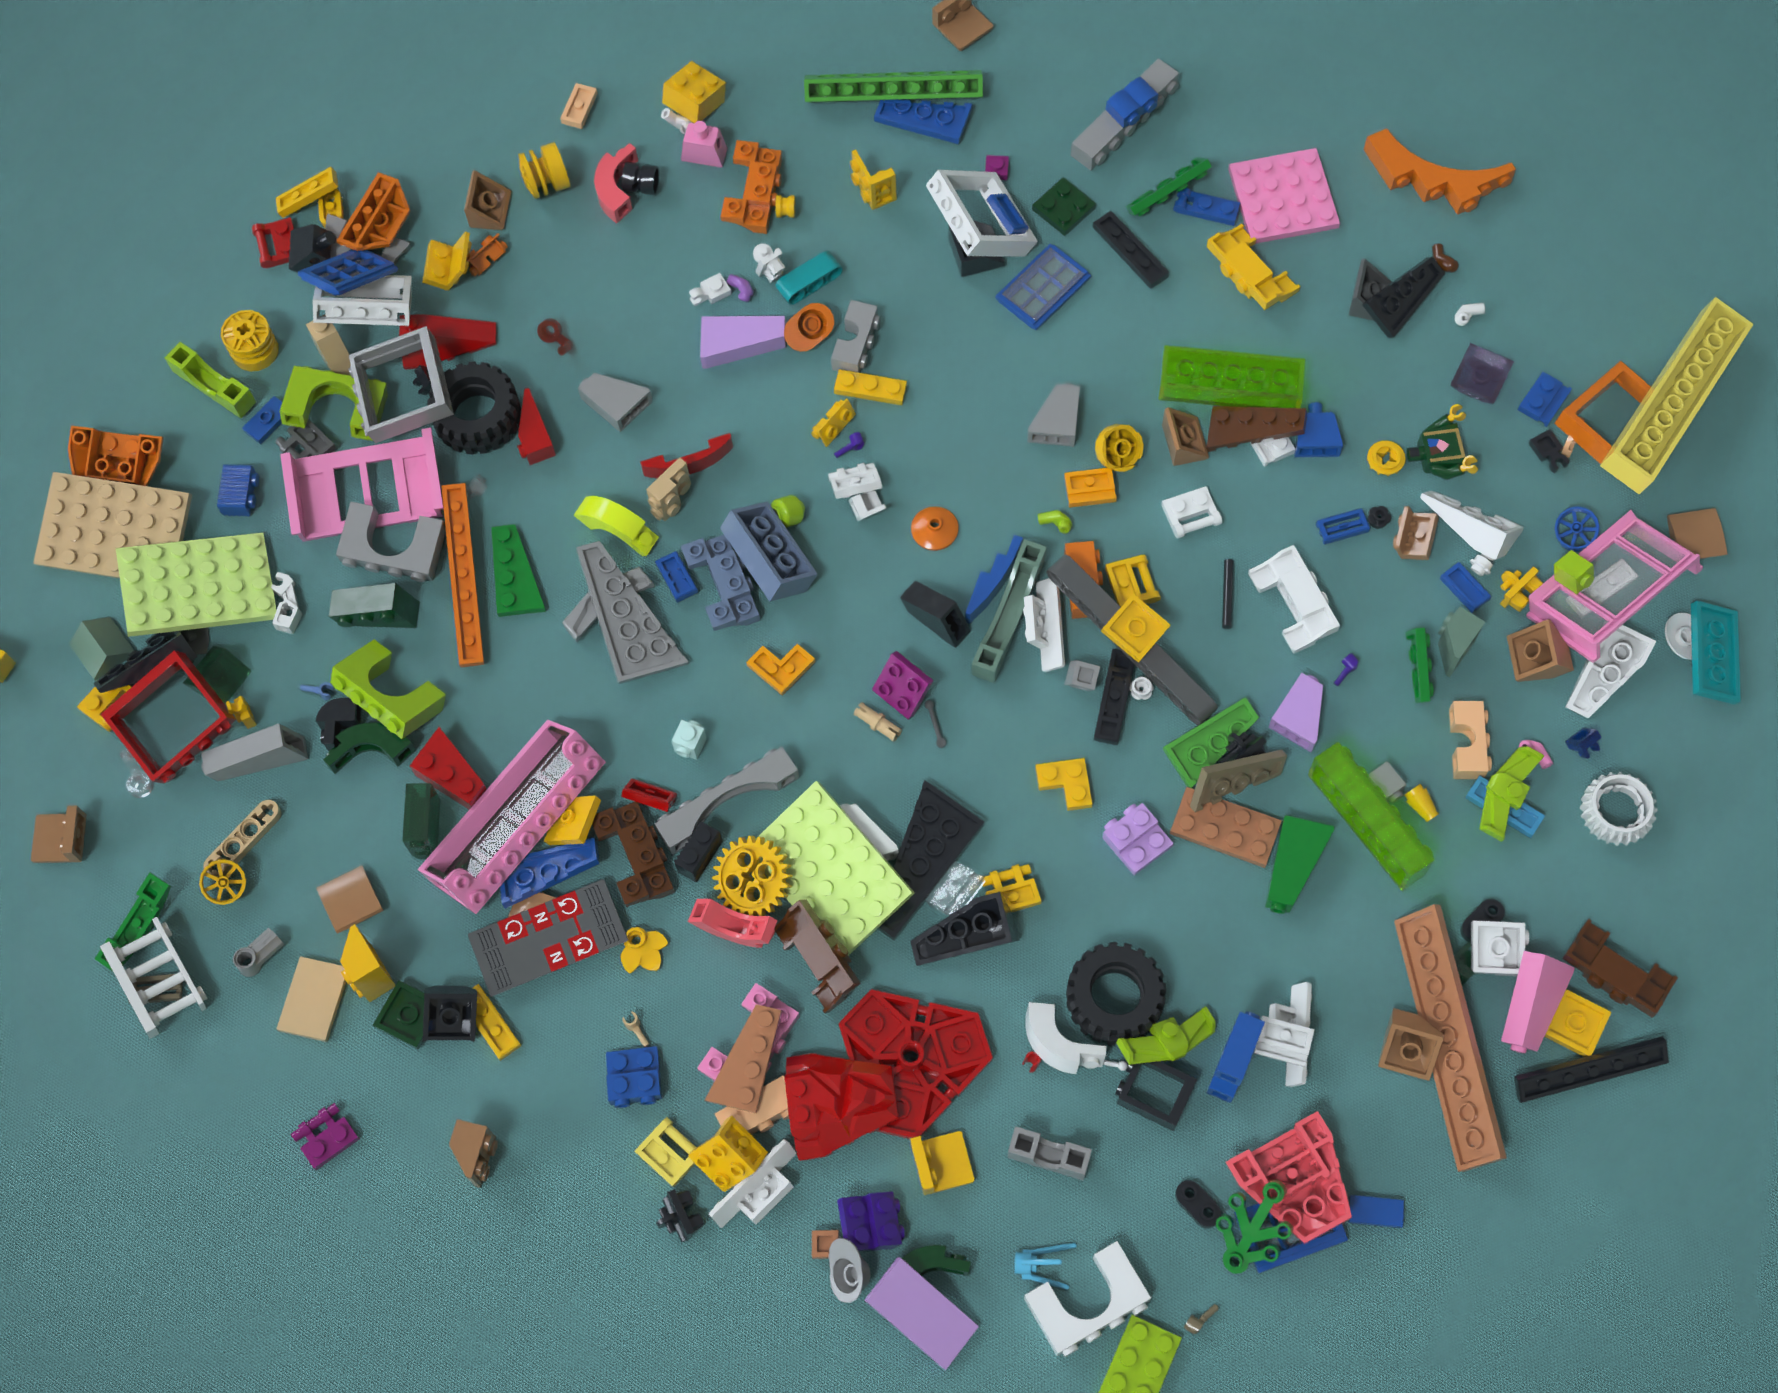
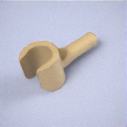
[622,1012,649,1048]

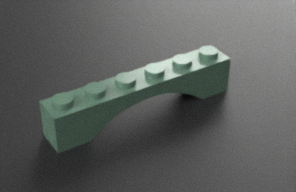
[971,539,1047,683]

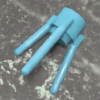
[1015,1243,1077,1290]

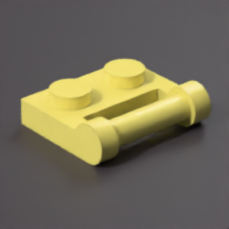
[635,1117,697,1188]

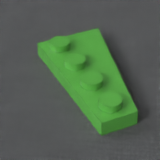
[1162,697,1259,788]

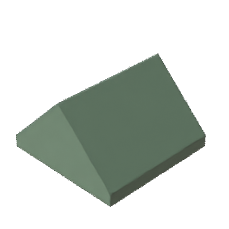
[69,617,134,681]

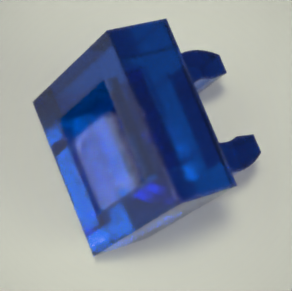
[1565,728,1602,759]

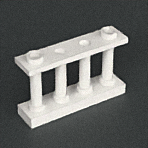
[100,917,207,1039]

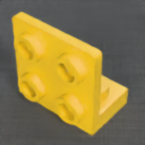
[850,150,897,210]
[422,231,472,291]
[688,1115,768,1192]
[910,1131,974,1196]

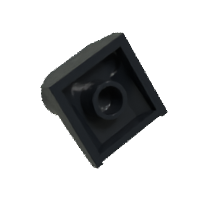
[423,985,477,1042]

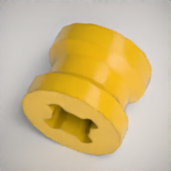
[776,195,795,218]

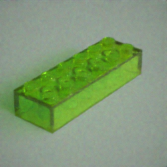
[1158,345,1305,408]
[1308,742,1435,891]

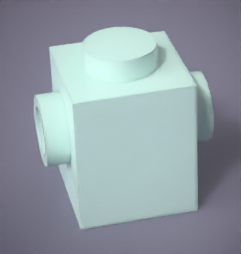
[672,720,707,760]

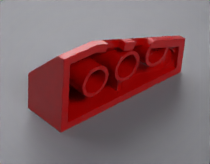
[399,314,497,370]

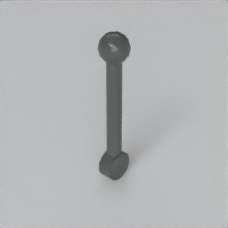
[925,700,946,748]

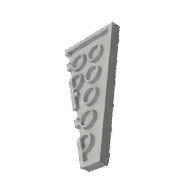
[576,541,689,684]

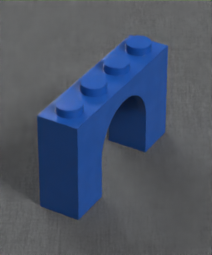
[1207,1011,1265,1103]

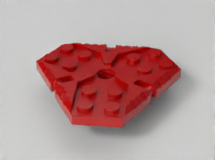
[838,989,993,1139]

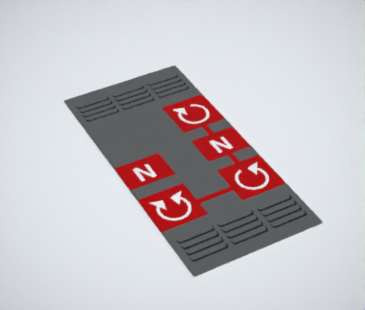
[468,879,628,997]

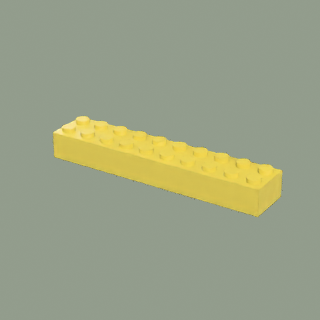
[1600,297,1754,494]

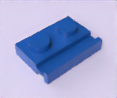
[1517,372,1572,427]

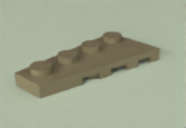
[1190,749,1287,813]

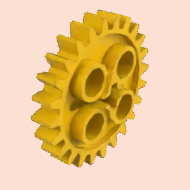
[712,836,793,916]

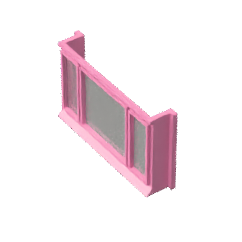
[1526,510,1703,663]

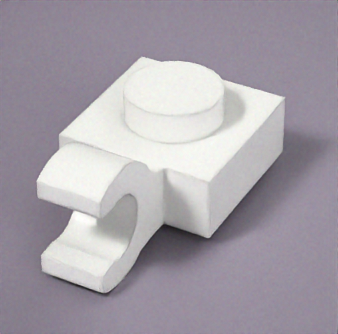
[689,273,731,306]

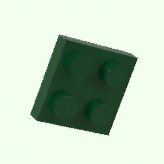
[1032,177,1096,236]
[373,980,424,1050]

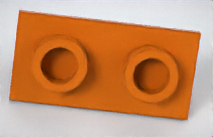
[466,233,508,277]

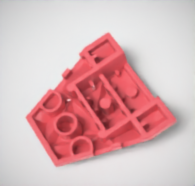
[1226,1111,1352,1244]

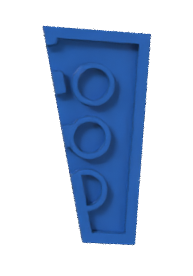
[874,99,972,144]
[500,838,600,909]

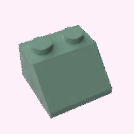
[1438,606,1485,678]

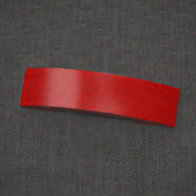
[640,433,733,478]

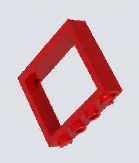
[100,650,237,783]

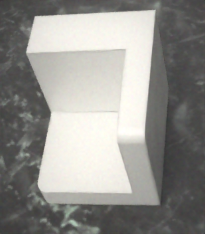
[848,490,886,522]

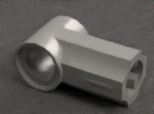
[233,928,284,977]

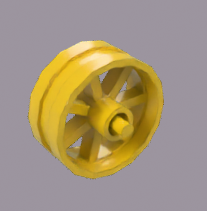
[199,859,246,905]

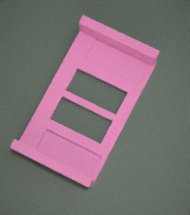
[280,428,444,542]

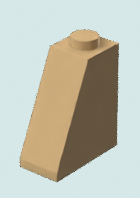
[306,314,351,375]

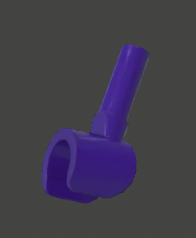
[834,432,864,458]
[1333,653,1358,687]

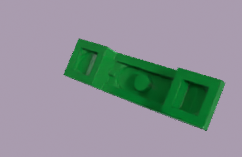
[95,872,171,971]

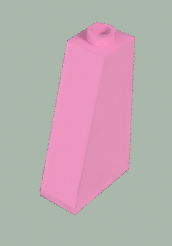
[1501,951,1575,1054]

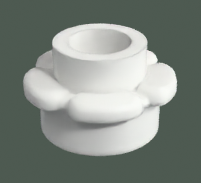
[1470,555,1493,576]
[1129,677,1154,700]

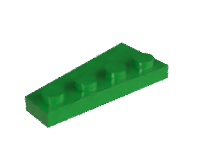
[491,524,546,617]

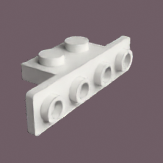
[1023,578,1065,672]
[1269,982,1312,1087]
[709,1139,796,1228]

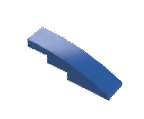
[965,535,1023,624]

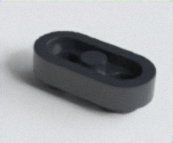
[1460,899,1505,943]
[1175,1180,1221,1228]

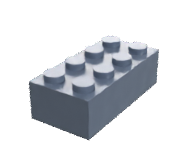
[720,501,818,602]

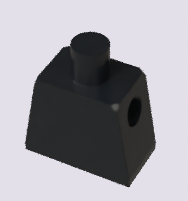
[288,224,336,273]

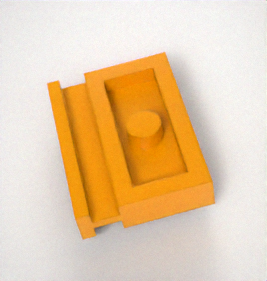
[1064,468,1117,508]

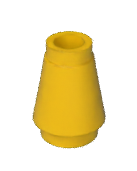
[1404,784,1439,822]

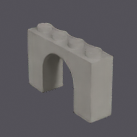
[336,502,446,582]

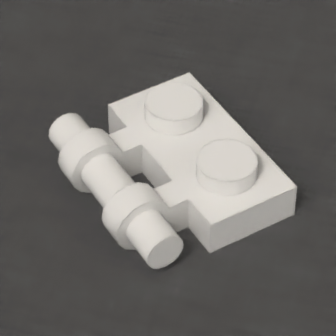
[828,463,882,499]

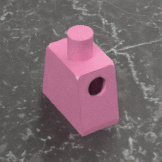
[681,121,727,168]

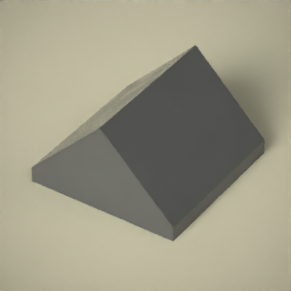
[1348,259,1392,321]

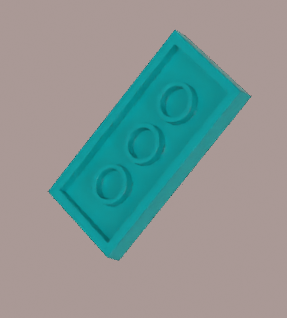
[1691,601,1741,705]

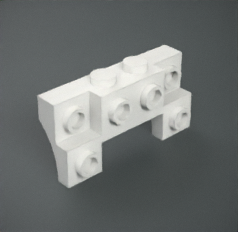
[1248,545,1340,654]

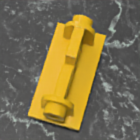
[811,398,856,447]

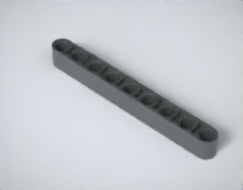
[1046,554,1218,726]

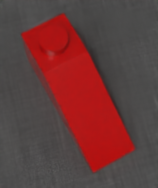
[517,388,556,465]

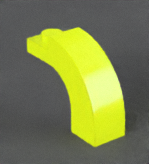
[573,496,659,556]

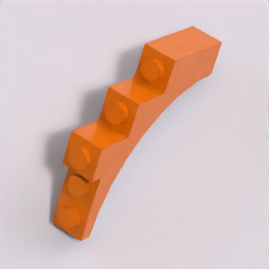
[1363,128,1516,215]

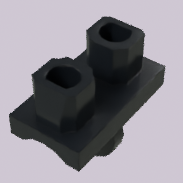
[1218,732,1266,763]
[656,1189,704,1243]

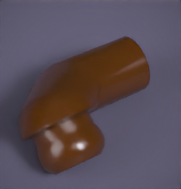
[1432,243,1458,273]

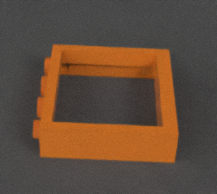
[1554,361,1651,464]

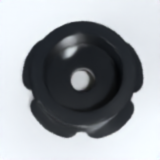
[1367,506,1391,529]

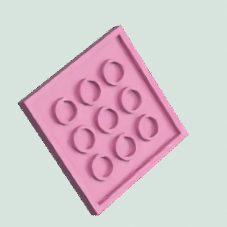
[1228,148,1340,244]

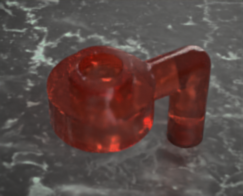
[537,318,573,356]

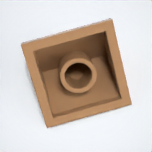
[464,170,511,230]
[1162,407,1209,466]

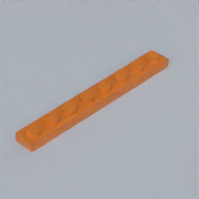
[441,483,484,668]

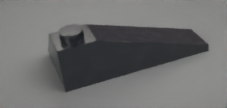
[93,631,197,693]
[910,892,1020,966]

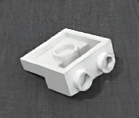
[1471,921,1529,976]

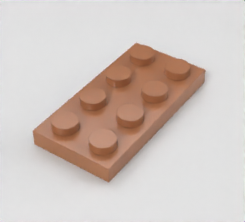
[1170,787,1282,868]

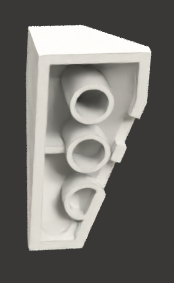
[1565,620,1656,718]

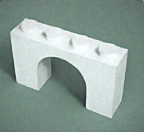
[1024,1241,1151,1357]

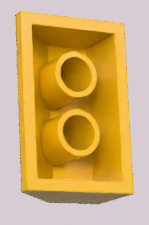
[340,924,396,1002]

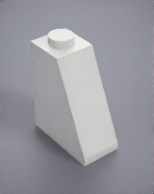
[840,804,899,861]

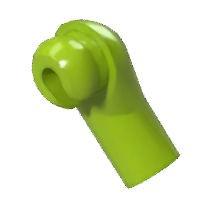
[1038,510,1072,534]

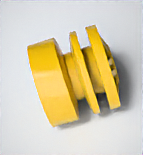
[518,142,571,200]
[221,310,279,372]

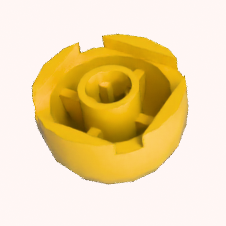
[1095,424,1144,472]

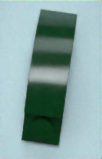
[323,723,416,774]
[901,1245,971,1276]

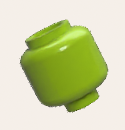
[771,495,805,528]

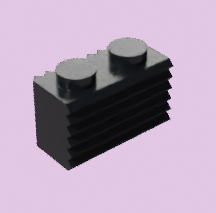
[674,822,723,882]

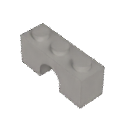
[831,300,881,373]
[1007,1126,1092,1180]

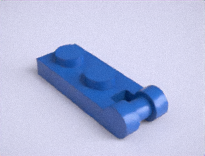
[1173,188,1240,226]

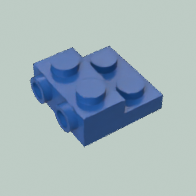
[606,1046,662,1108]

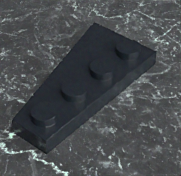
[1362,257,1445,338]

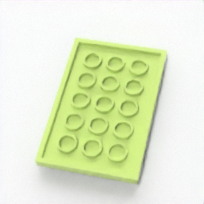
[116,533,277,637]
[756,781,915,956]

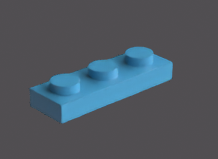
[1465,775,1545,839]

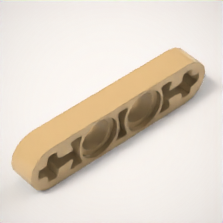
[203,800,282,877]

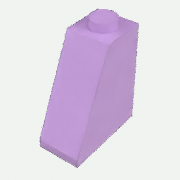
[1269,673,1323,752]

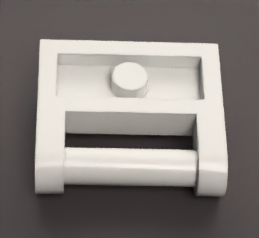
[1161,486,1222,539]

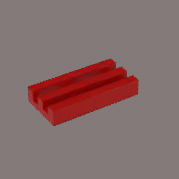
[621,779,677,812]

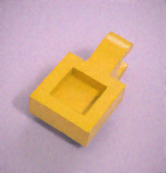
[226,696,257,729]

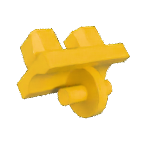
[1500,566,1543,612]

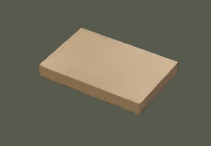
[276,957,346,1042]

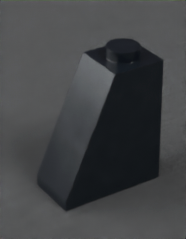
[900,581,971,648]

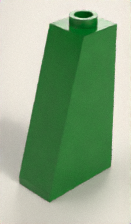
[1265,815,1335,914]

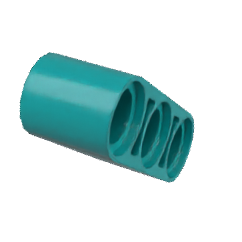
[775,251,843,305]

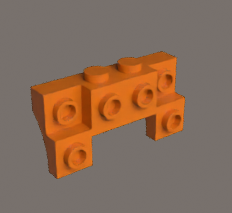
[721,140,782,234]

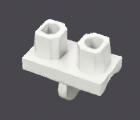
[753,244,785,283]

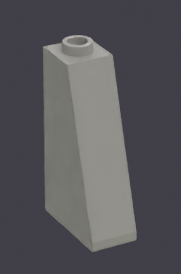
[201,724,308,781]

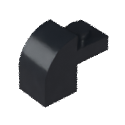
[316,698,362,751]

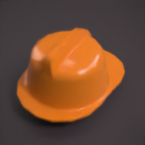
[784,303,834,352]

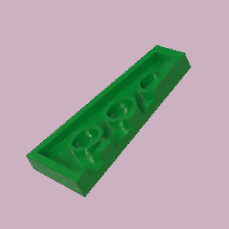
[1125,157,1212,216]

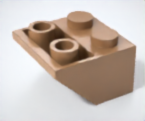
[449,1119,498,1188]

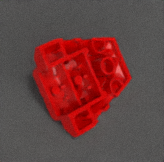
[784,1053,899,1161]

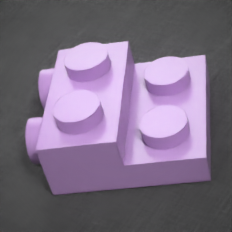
[1103,803,1174,876]

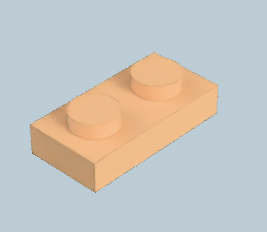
[560,83,598,129]

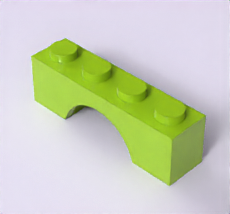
[165,342,256,419]

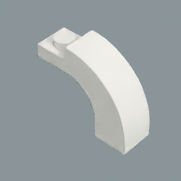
[1026,1002,1106,1074]

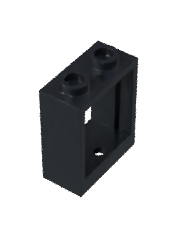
[1115,1061,1197,1131]

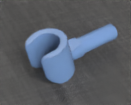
[300,682,334,700]

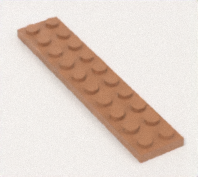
[1394,904,1507,1172]

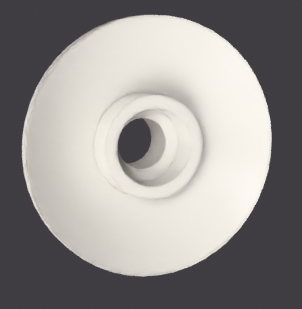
[1665,613,1692,660]

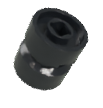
[622,162,659,195]

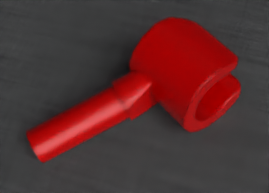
[1022,1051,1041,1072]

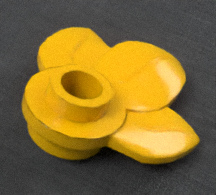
[621,927,668,974]

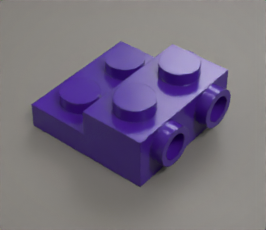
[837,1191,905,1252]

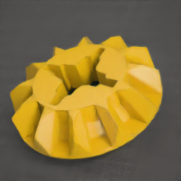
[1367,440,1405,477]

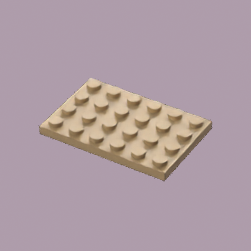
[33,472,192,579]

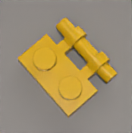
[980,864,1041,912]

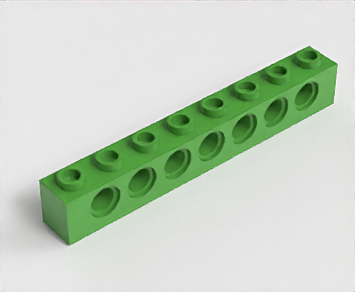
[804,70,983,102]

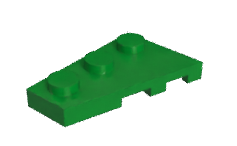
[1405,627,1434,703]

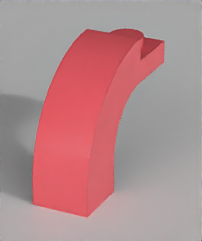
[594,143,638,224]
[688,899,778,948]

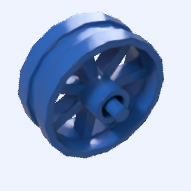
[1554,506,1600,552]

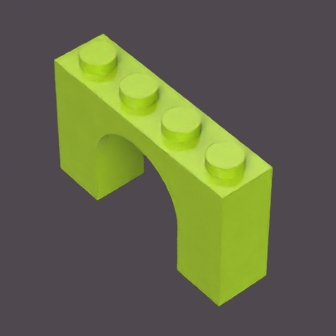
[280,365,388,441]
[330,639,446,739]

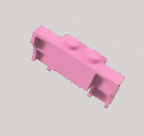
[697,983,800,1081]

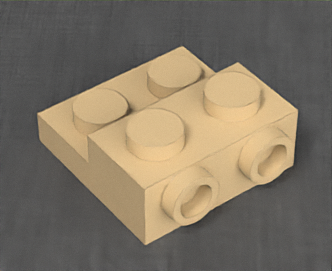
[646,457,691,521]

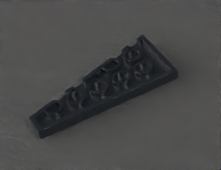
[877,780,984,941]

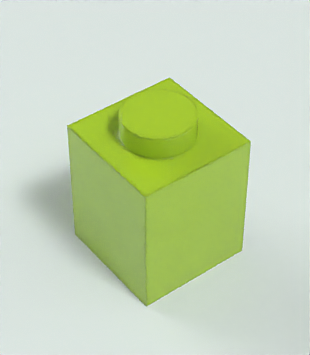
[1554,550,1594,594]

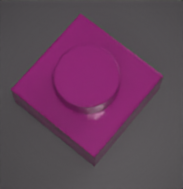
[985,155,1009,180]

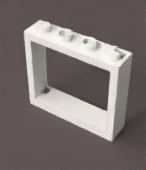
[926,170,1038,257]
[313,273,412,326]

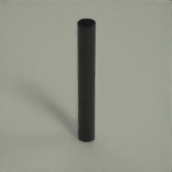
[1222,559,1234,629]

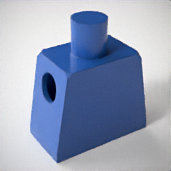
[1294,402,1343,457]

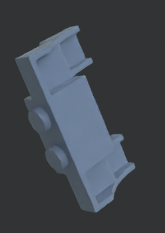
[680,535,760,631]

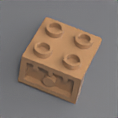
[932,0,993,51]
[31,805,87,863]

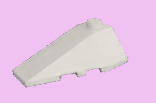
[1420,490,1524,561]

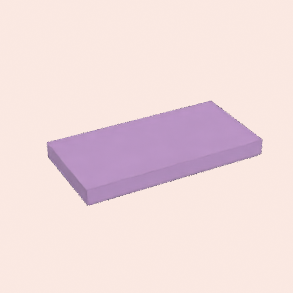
[864,1257,979,1370]

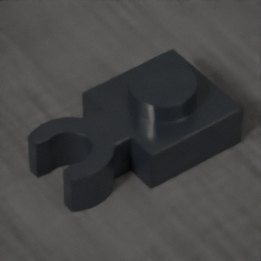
[1528,429,1569,473]

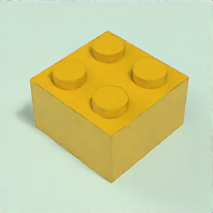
[662,61,726,123]

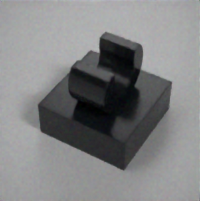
[413,365,432,395]

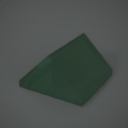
[183,646,252,704]

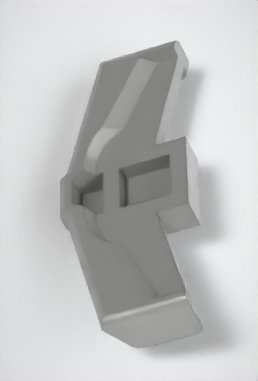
[562,567,654,642]

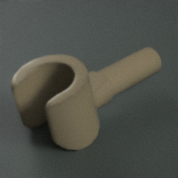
[1184,1304,1219,1334]

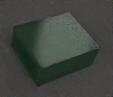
[402,783,441,860]

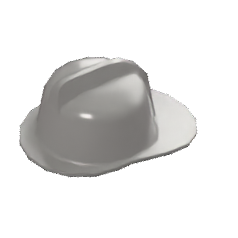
[829,1238,871,1303]

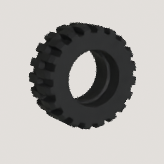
[427,361,521,455]
[1066,942,1167,1046]

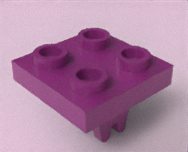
[872,651,934,720]

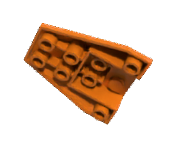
[68,425,164,486]

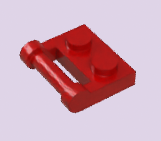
[251,217,294,268]

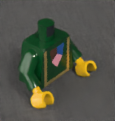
[1406,404,1478,480]

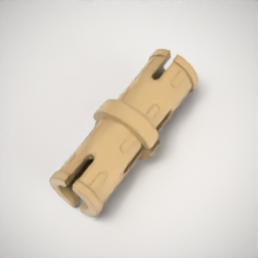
[853,702,902,742]

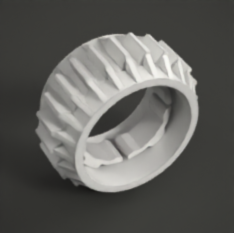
[1580,772,1658,846]

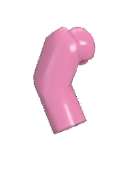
[1518,740,1553,769]

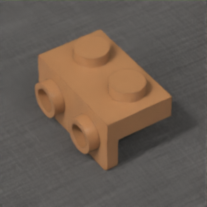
[1393,506,1439,560]

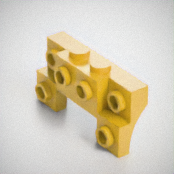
[1207,224,1300,310]

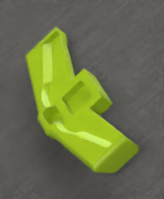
[1479,746,1544,842]
[1116,1006,1216,1065]

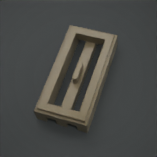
[128,974,182,1004]

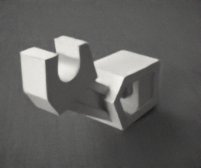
[271,572,302,634]

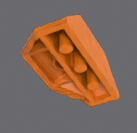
[336,172,410,251]

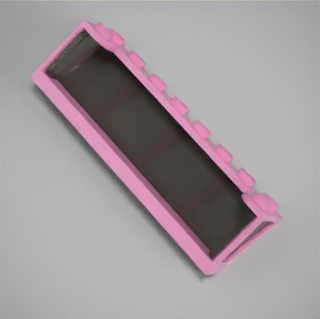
[417,720,606,914]

